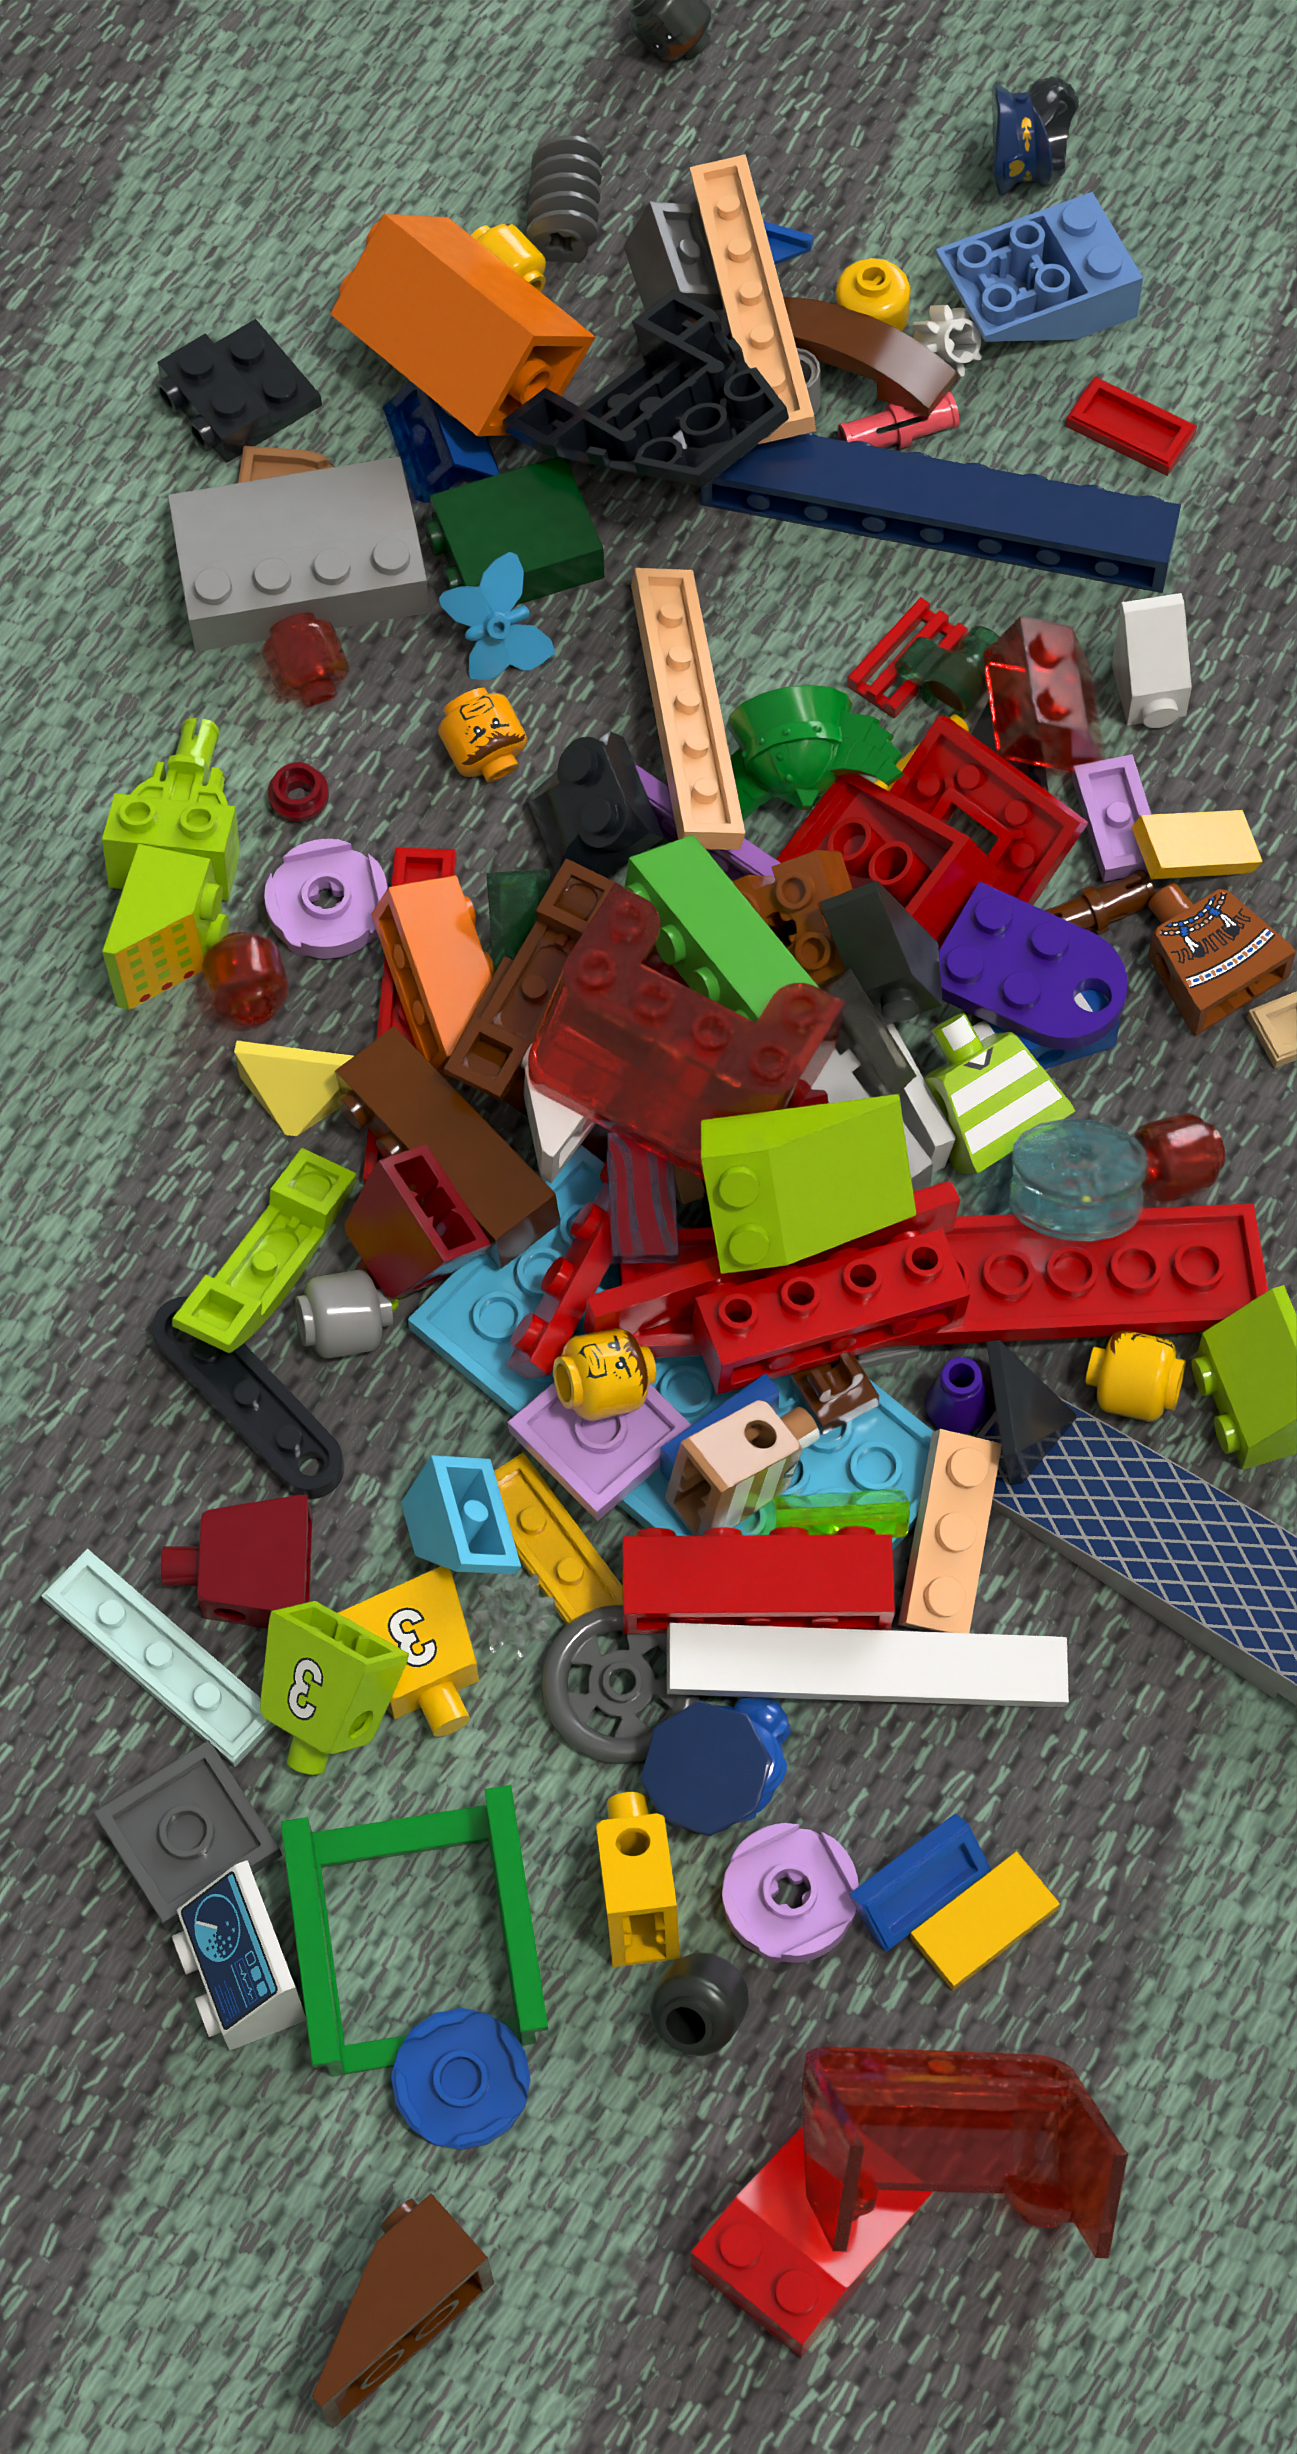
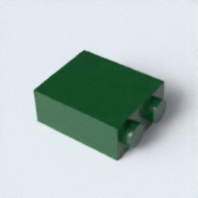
[424,457,605,606]

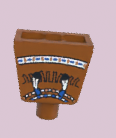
[1148,883,1296,1037]

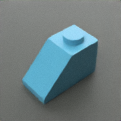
[401,1455,521,1574]

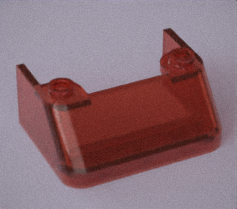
[801,2046,1128,2259]

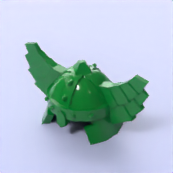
[727,685,904,821]

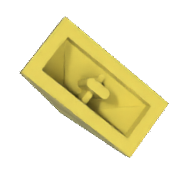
[234,1041,354,1136]

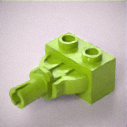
[102,718,240,901]

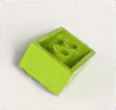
[701,1094,916,1274]

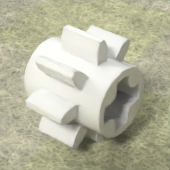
[912,305,982,377]

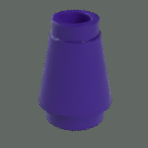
[925,1357,990,1434]

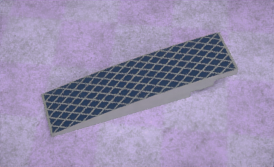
[976,1397,1297,1706]

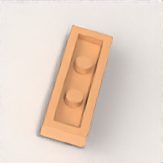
[898,1429,1002,1633]

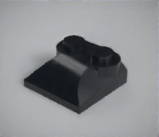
[526,731,664,878]

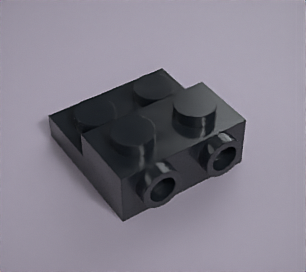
[156,319,322,463]

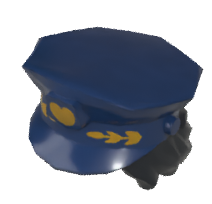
[992,76,1079,196]

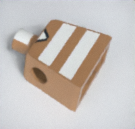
[665,1400,820,1536]

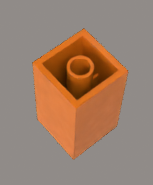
[330,214,596,436]

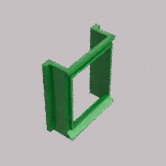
[281,1785,549,2077]

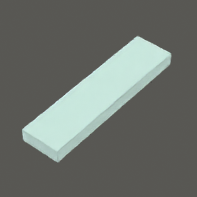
[41,1549,275,1767]

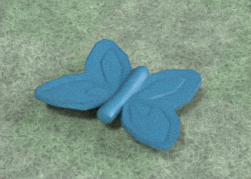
[439,552,556,680]

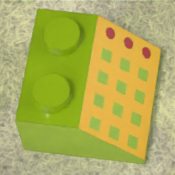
[102,844,229,1010]

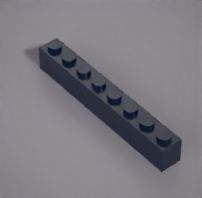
[701,433,1181,593]

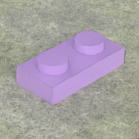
[1072,754,1151,882]

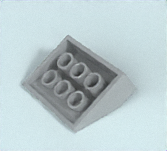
[168,456,430,652]

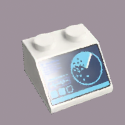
[172,1860,306,2051]

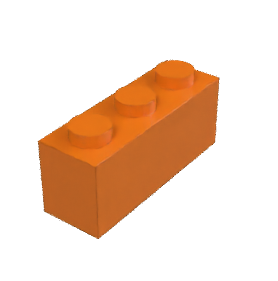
[371,875,495,1079]

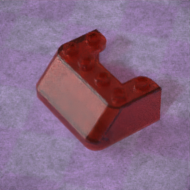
[528,883,845,1180]

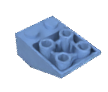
[935,192,1143,342]

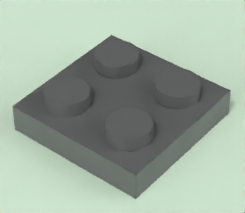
[93,1740,282,1930]

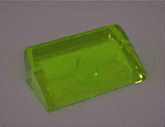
[773,1490,910,1538]

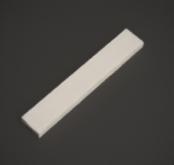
[667,1623,1069,1707]

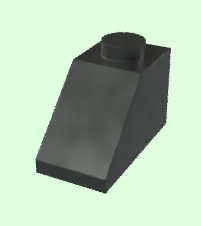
[821,880,943,1025]

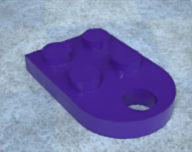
[939,881,1128,1050]

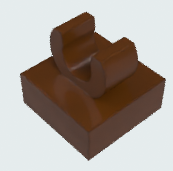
[789,1352,879,1435]

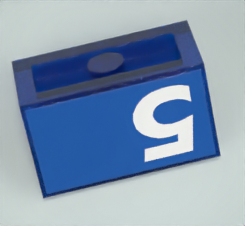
[383,381,500,503]

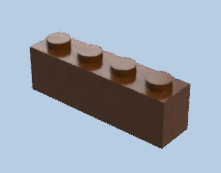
[335,1026,561,1269]

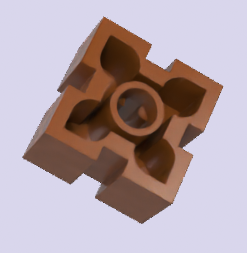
[732,850,853,987]

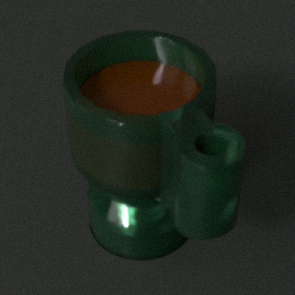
[894,626,1009,720]

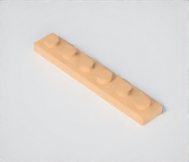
[690,154,816,444]
[631,568,745,850]

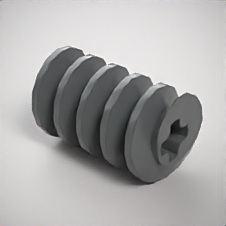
[526,135,603,263]

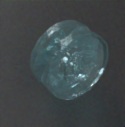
[1009,1119,1147,1241]

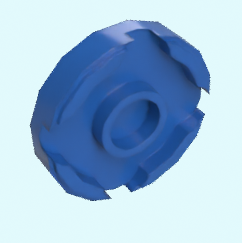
[391,2008,531,2150]

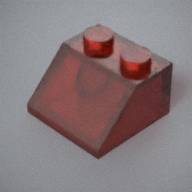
[983,616,1105,772]

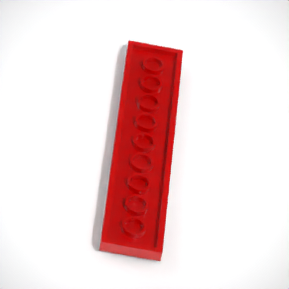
[617,1204,1269,1358]

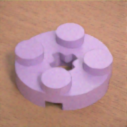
[264,839,388,959]
[722,1823,859,1963]

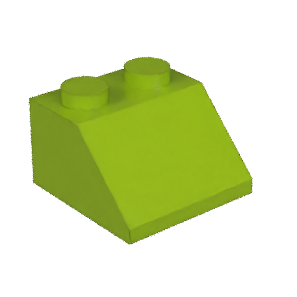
[1191,1285,1297,1470]

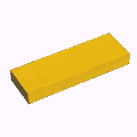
[494,1452,623,1625]

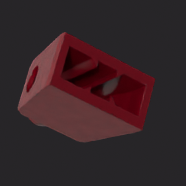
[345,1144,491,1299]
[161,1495,313,1629]

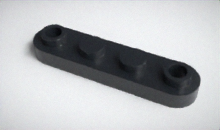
[152,1296,345,1499]

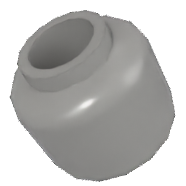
[295,1270,393,1359]

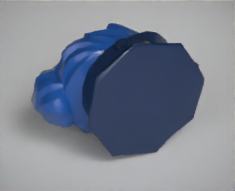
[640,1697,791,1837]

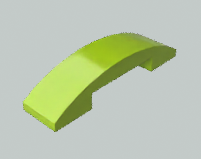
[172,1148,357,1353]

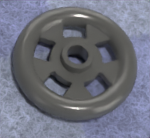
[541,1605,700,1764]

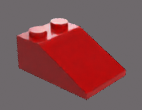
[776,774,1002,950]
[691,2103,933,2358]

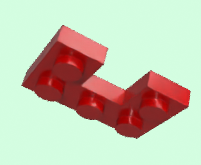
[889,716,1089,905]

